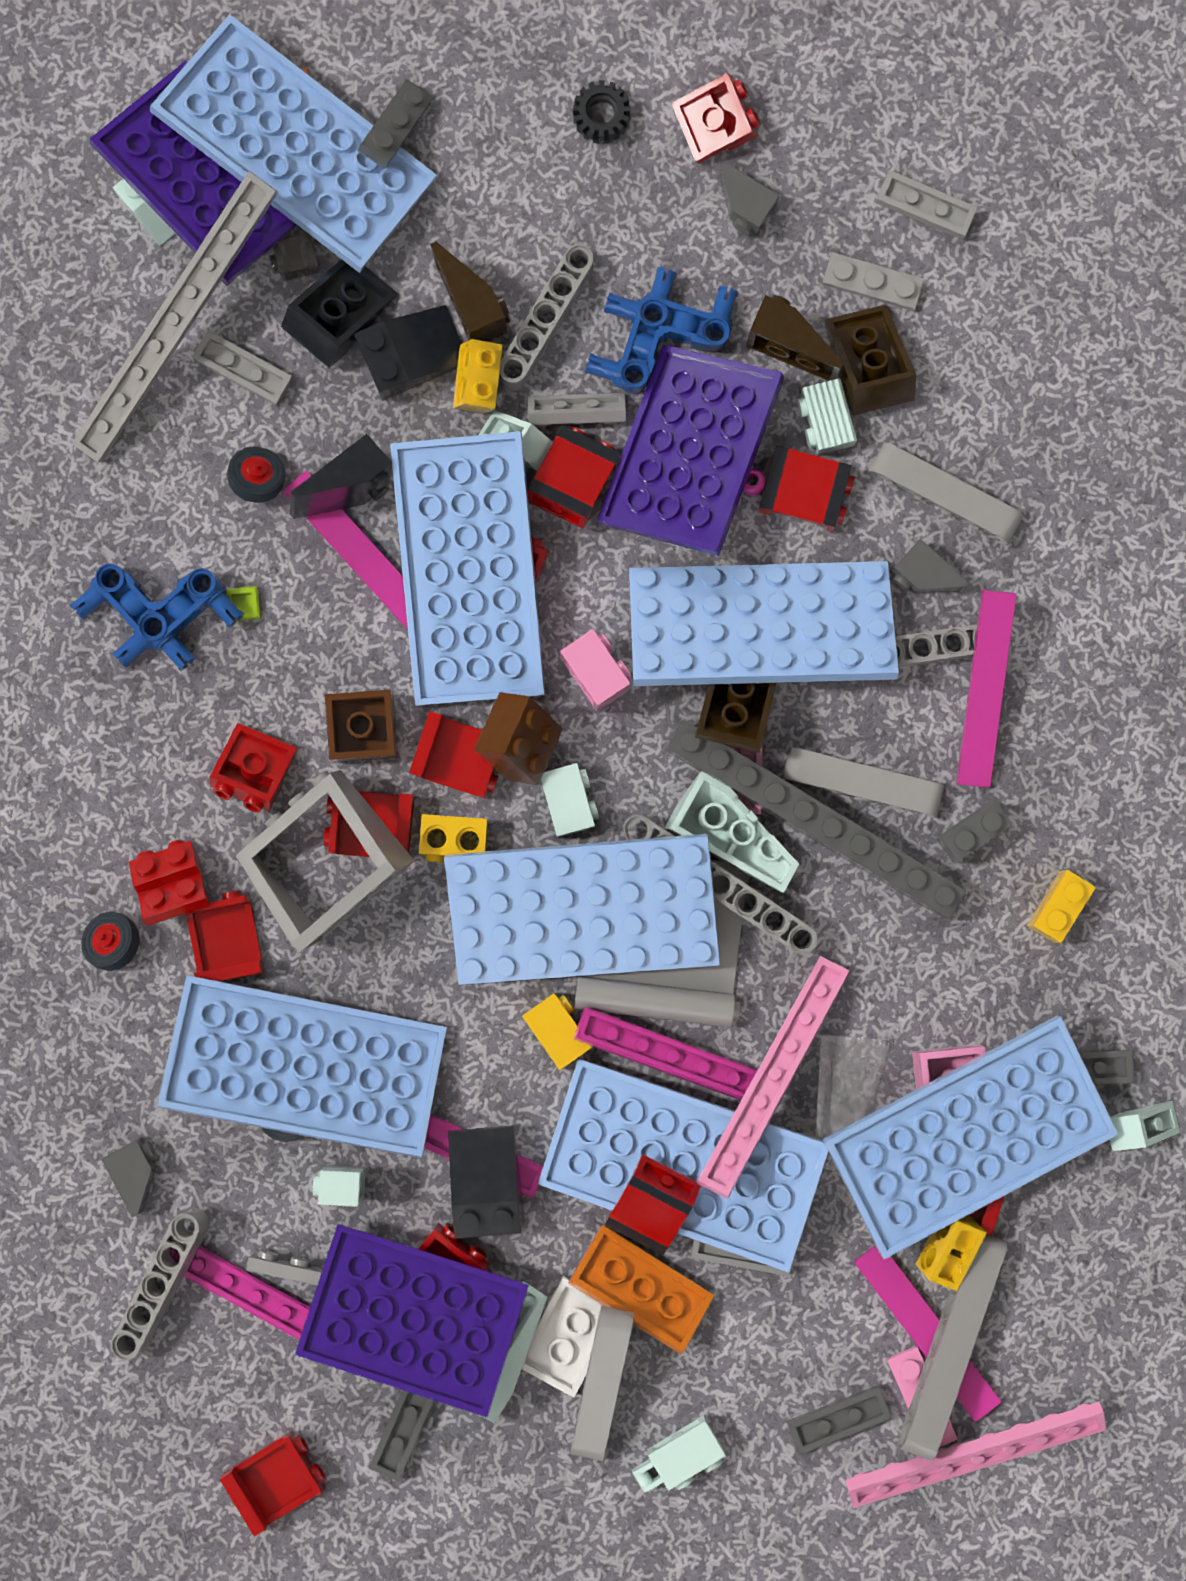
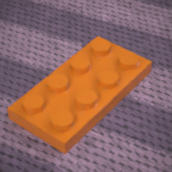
[568,1225,714,1354]

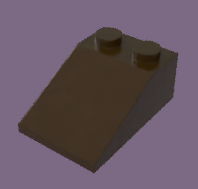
[430,241,510,342]
[746,295,843,381]
[825,304,917,416]
[695,683,777,753]

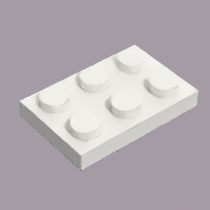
[522,1276,603,1398]

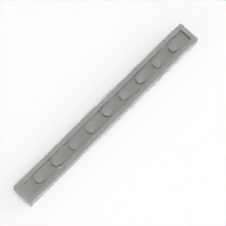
[72,171,279,463]

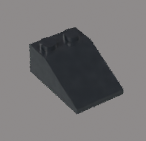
[281,259,397,368]
[354,305,462,401]
[290,434,392,519]
[448,1125,525,1238]

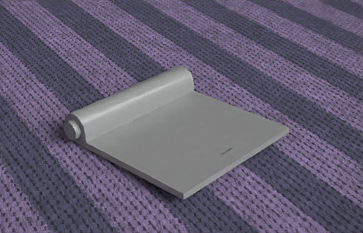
[574,860,748,1027]

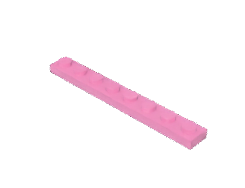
[698,956,850,1200]
[845,1402,1106,1509]

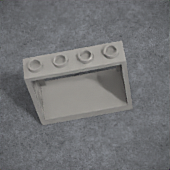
[236,770,415,953]

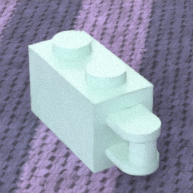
[632,1415,726,1492]

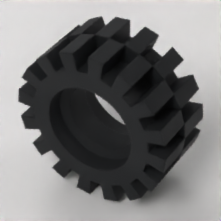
[573,80,631,144]

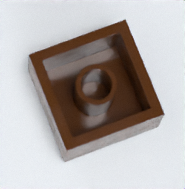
[325,689,398,763]
[474,692,563,786]

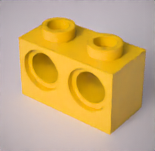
[453,339,503,414]
[419,814,488,863]
[915,1216,987,1291]

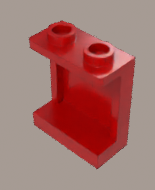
[183,890,265,982]
[219,1430,327,1537]

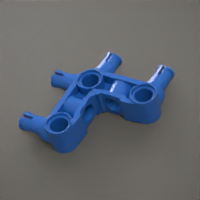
[585,267,738,394]
[70,563,244,671]

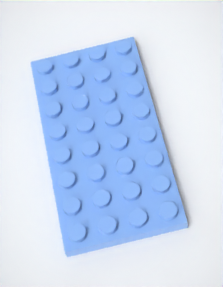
[150,14,437,273]
[390,431,545,706]
[629,561,899,686]
[444,834,720,985]
[157,975,447,1158]
[823,1015,1118,1259]
[538,1058,828,1273]

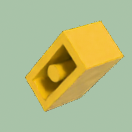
[1027,870,1096,943]
[522,993,592,1070]

